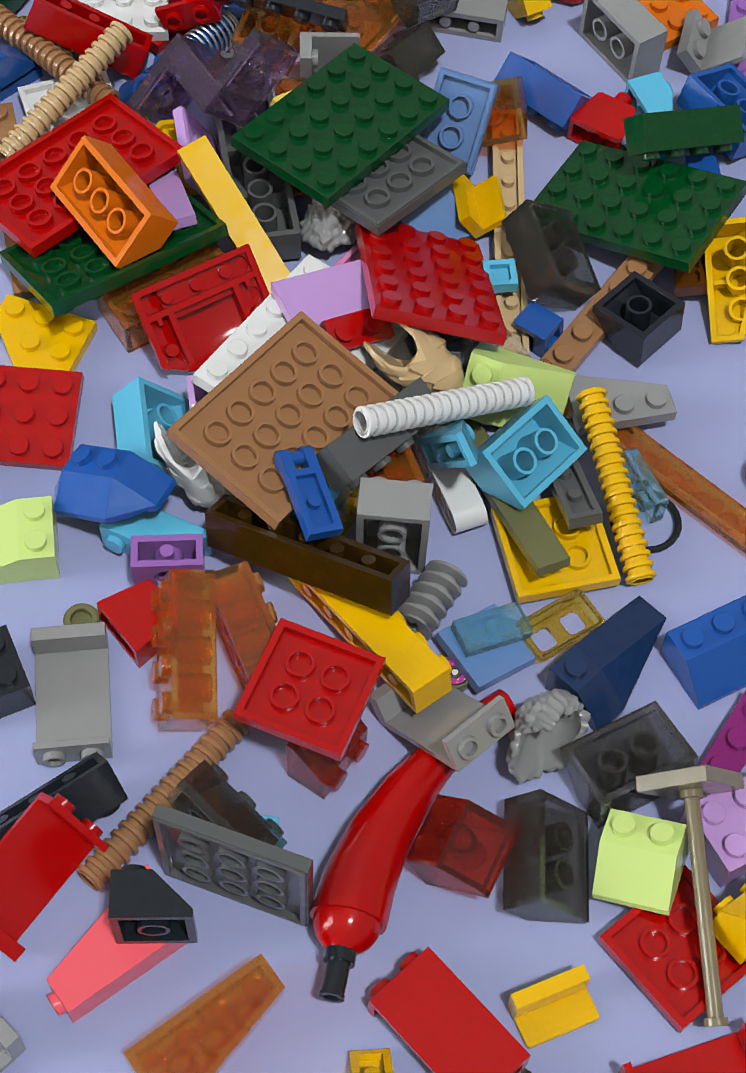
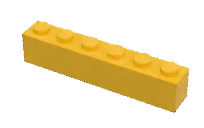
[288,577,452,714]

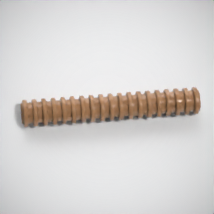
[0,4,120,105]
[77,709,250,892]

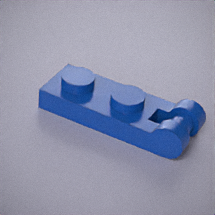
[274,445,344,542]

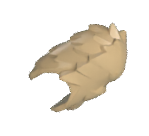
[363,324,464,393]

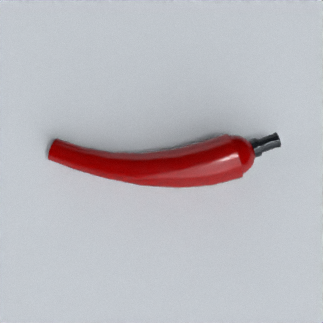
[309,689,517,1003]

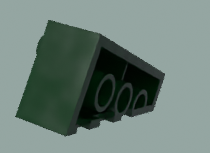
[623,105,744,161]

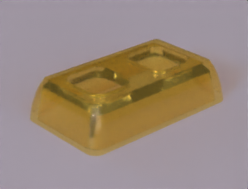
[515,589,605,663]

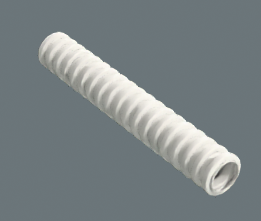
[353,376,535,438]

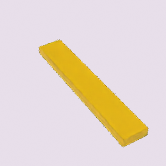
[177,135,290,294]

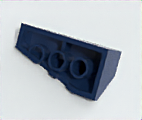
[545,595,666,735]

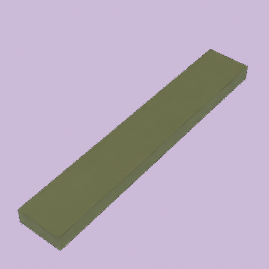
[465,420,570,577]

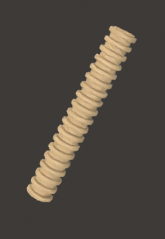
[0,21,133,160]

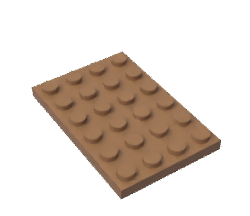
[166,311,399,530]

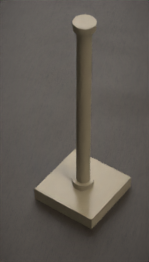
[636,765,744,1027]

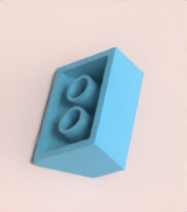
[112,376,189,488]
[465,395,588,510]

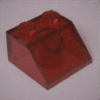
[286,719,369,799]
[405,794,520,898]

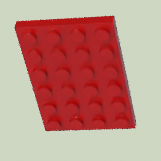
[0,93,183,258]
[355,223,508,346]

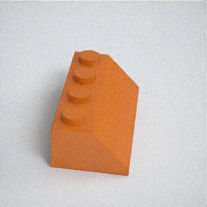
[50,135,178,268]

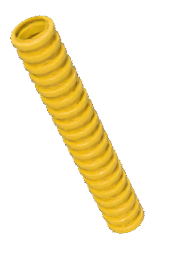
[576,387,657,585]

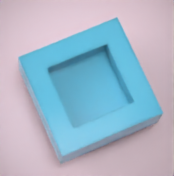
[482,258,519,293]

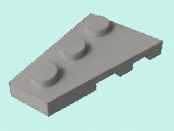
[567,375,677,436]

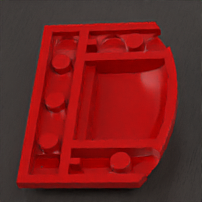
[129,243,270,371]

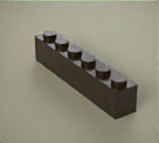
[205,494,410,616]

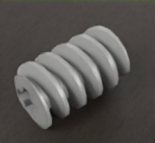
[398,560,468,641]

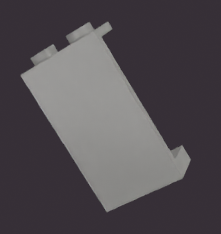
[31,622,113,767]
[369,682,515,772]

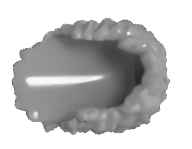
[299,198,357,253]
[505,689,591,783]

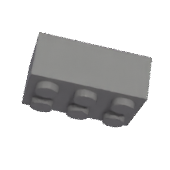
[578,0,668,84]
[356,476,433,575]

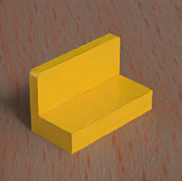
[452,174,507,239]
[507,964,599,1049]

